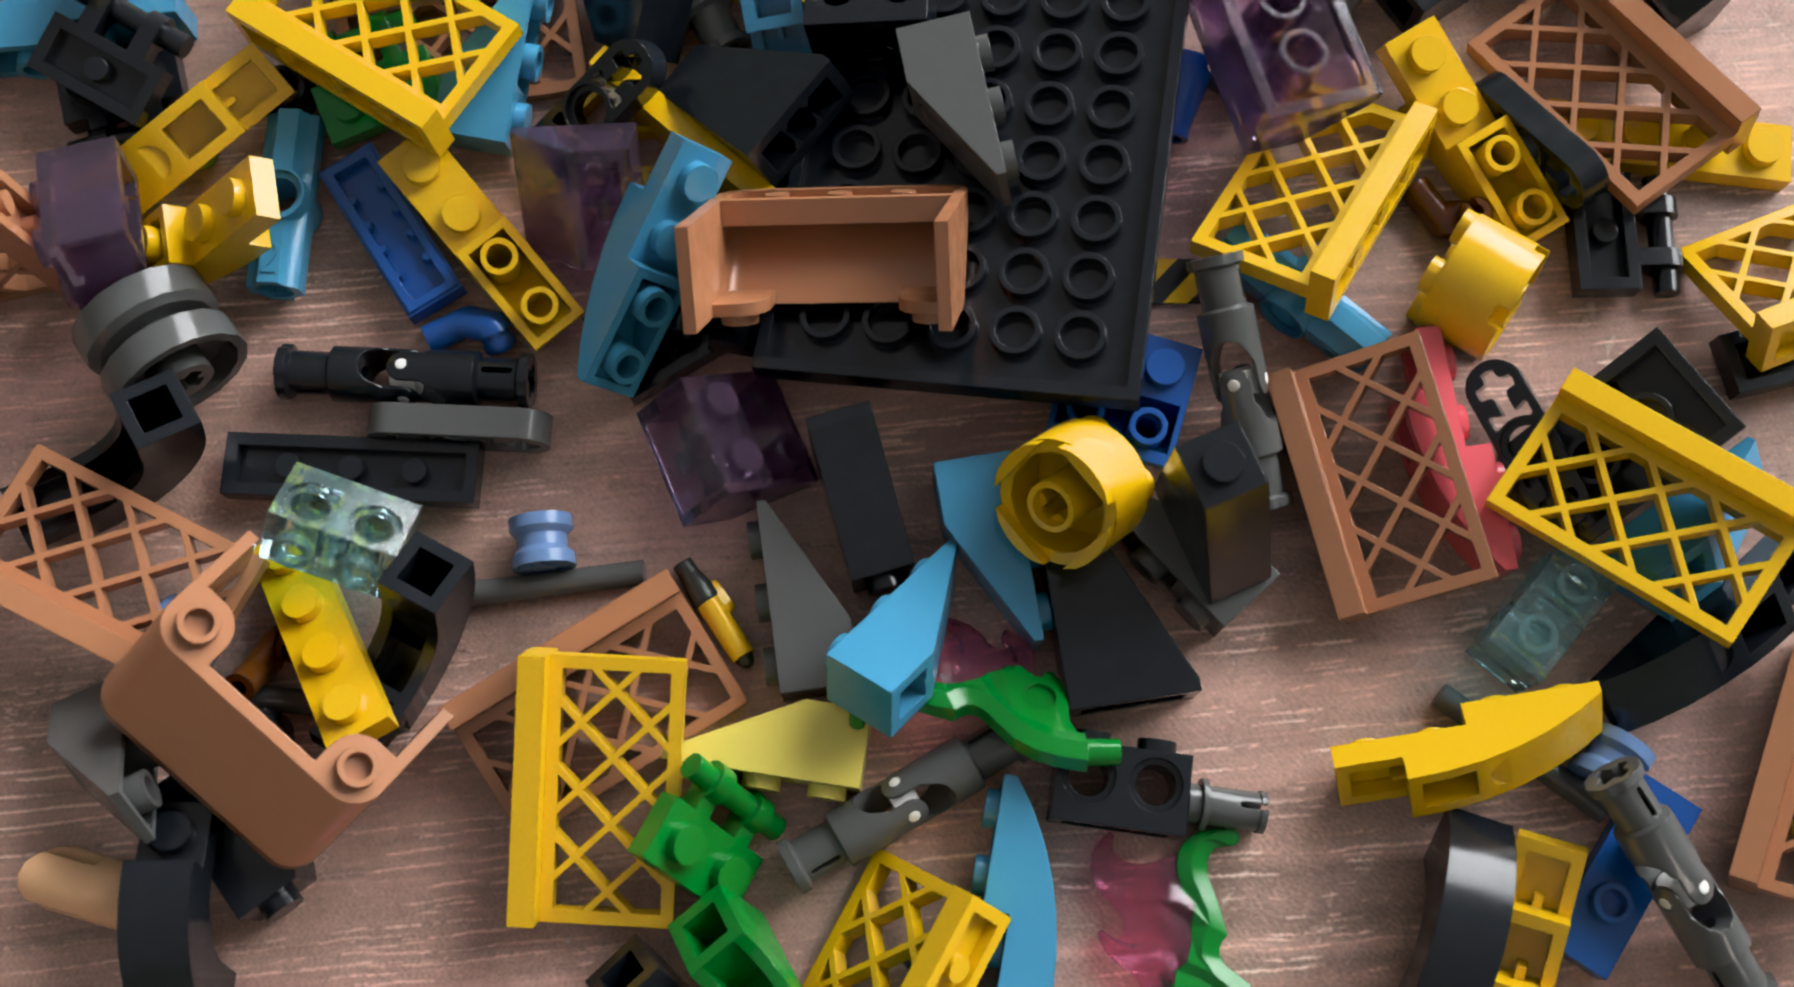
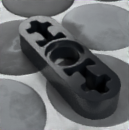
[524,39,667,179]
[1475,71,1609,208]
[1465,359,1591,528]

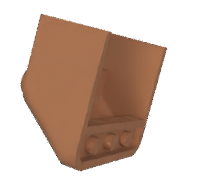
[674,184,969,335]
[100,530,454,870]

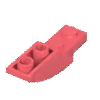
[1387,325,1522,583]

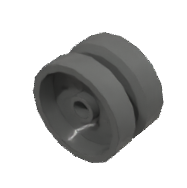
[71,264,247,407]

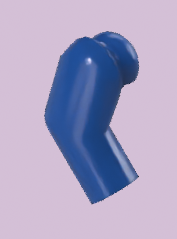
[421,305,516,356]

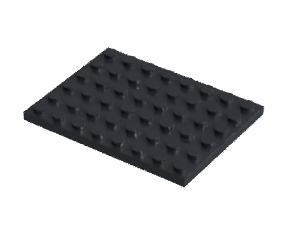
[751,0,1190,411]

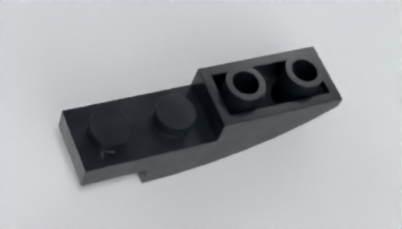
[1590,535,1794,732]

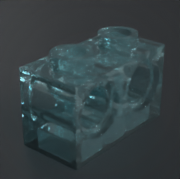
[259,462,422,599]
[1464,547,1619,693]

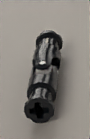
[273,344,537,409]

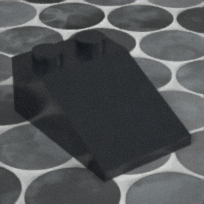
[1509,327,1747,544]

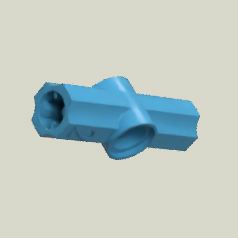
[245,108,326,301]
[1222,225,1393,374]

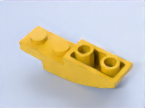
[1375,15,1570,242]
[61,42,296,245]
[377,139,585,352]
[102,155,281,286]
[1330,681,1603,818]

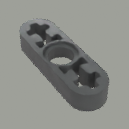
[367,402,553,453]

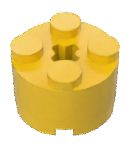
[1405,209,1551,361]
[994,415,1155,569]

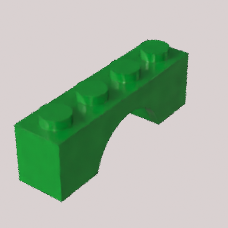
[667,883,801,987]

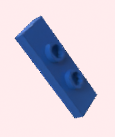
[318,142,467,325]
[1563,773,1703,980]

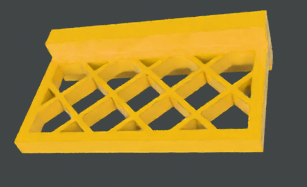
[225,0,523,158]
[1190,77,1438,321]
[1680,204,1794,372]
[1484,367,1794,648]
[506,647,688,929]
[802,849,1012,987]

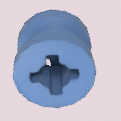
[508,510,577,575]
[1567,722,1656,781]

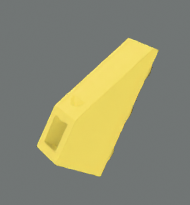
[661,699,871,803]

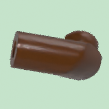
[1402,176,1493,239]
[225,625,292,701]

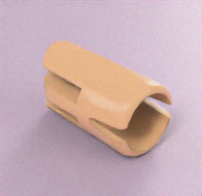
[18,845,123,930]

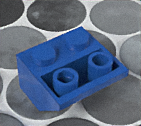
[1045,334,1203,470]

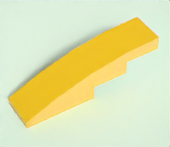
[1493,828,1588,987]

